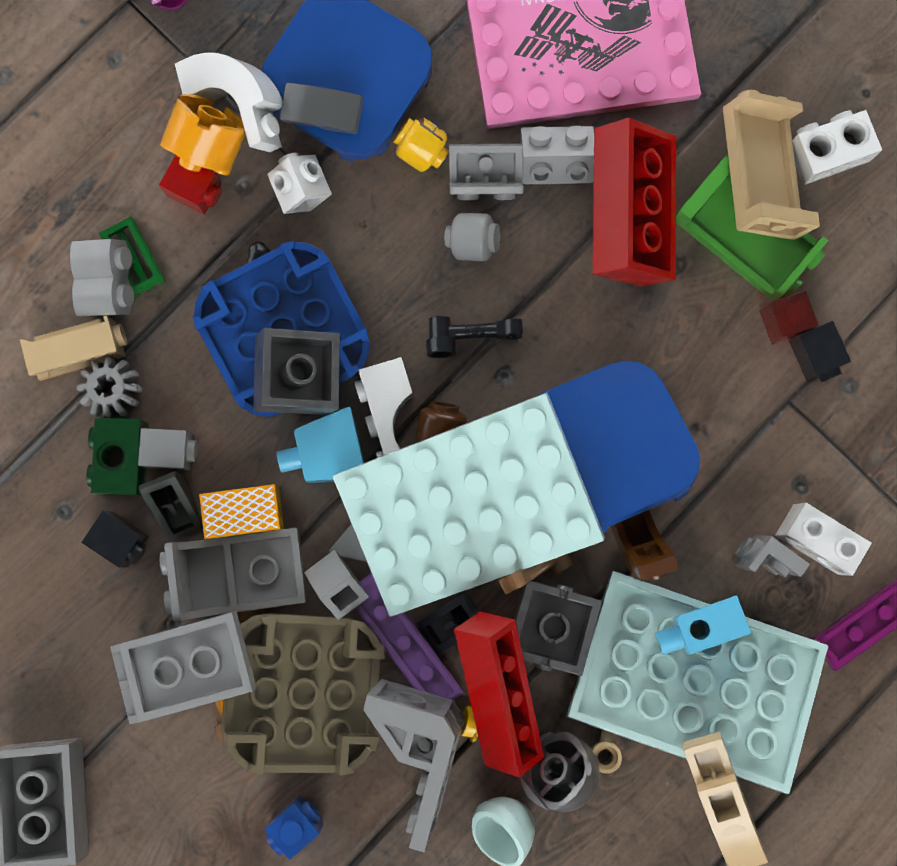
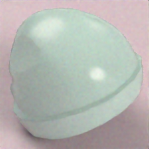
[472,797,535,866]

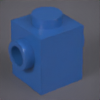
[264,795,324,860]

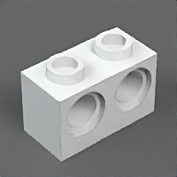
[792,110,882,185]
[775,503,872,576]

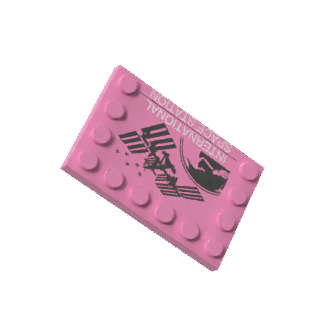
[466,0,701,130]

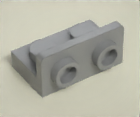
[734,534,810,578]

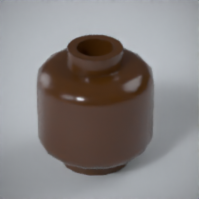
[416,401,467,442]

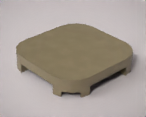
[221,613,385,776]

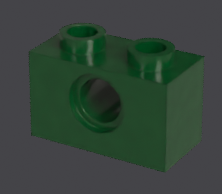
[86,418,149,496]

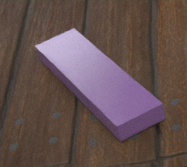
[354,573,464,700]

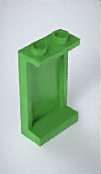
[676,156,829,303]

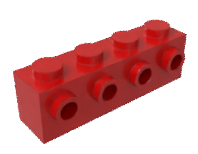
[454,611,544,778]

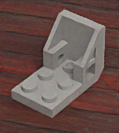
[110,611,257,724]
[363,679,464,853]

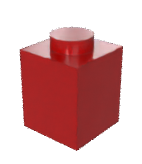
[159,155,222,215]

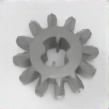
[76,356,143,418]

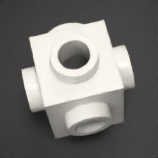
[267,153,332,214]

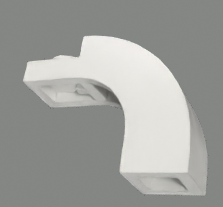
[175,52,283,152]

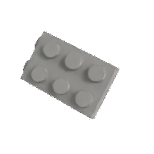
[160,528,307,622]

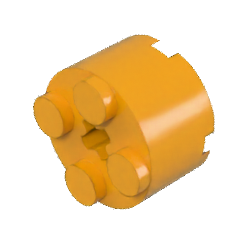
[160,94,246,176]

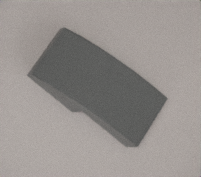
[279,83,364,134]

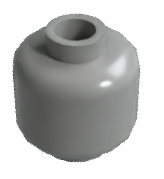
[444,213,501,262]

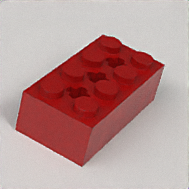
[592,118,676,287]

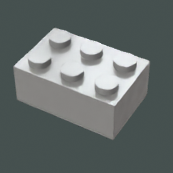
[0,738,89,866]

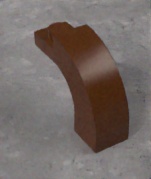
[610,510,678,581]

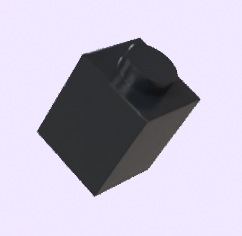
[789,321,851,383]
[81,511,149,568]

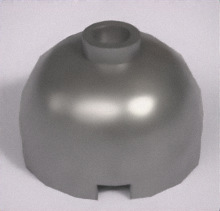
[521,731,600,813]

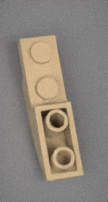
[682,731,768,866]

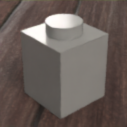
[138,428,198,471]
[304,550,369,620]

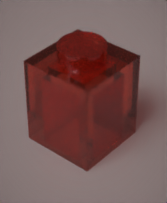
[760,291,819,345]

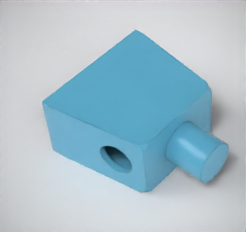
[276,407,365,483]
[655,595,751,655]

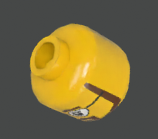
[393,117,449,172]

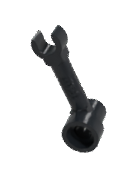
[426,316,523,358]

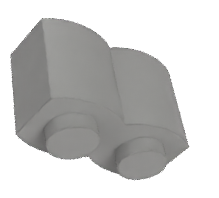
[70,239,134,316]

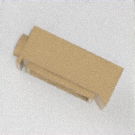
[20,315,127,381]

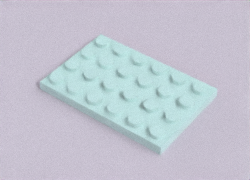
[332,392,605,617]
[566,571,828,794]

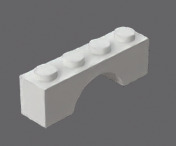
[354,357,413,458]

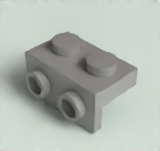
[520,126,594,184]
[449,144,524,200]

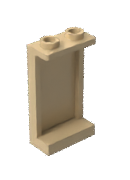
[723,90,820,240]

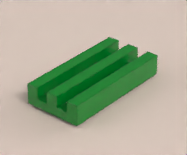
[99,216,166,299]

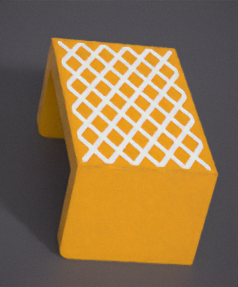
[199,484,284,540]

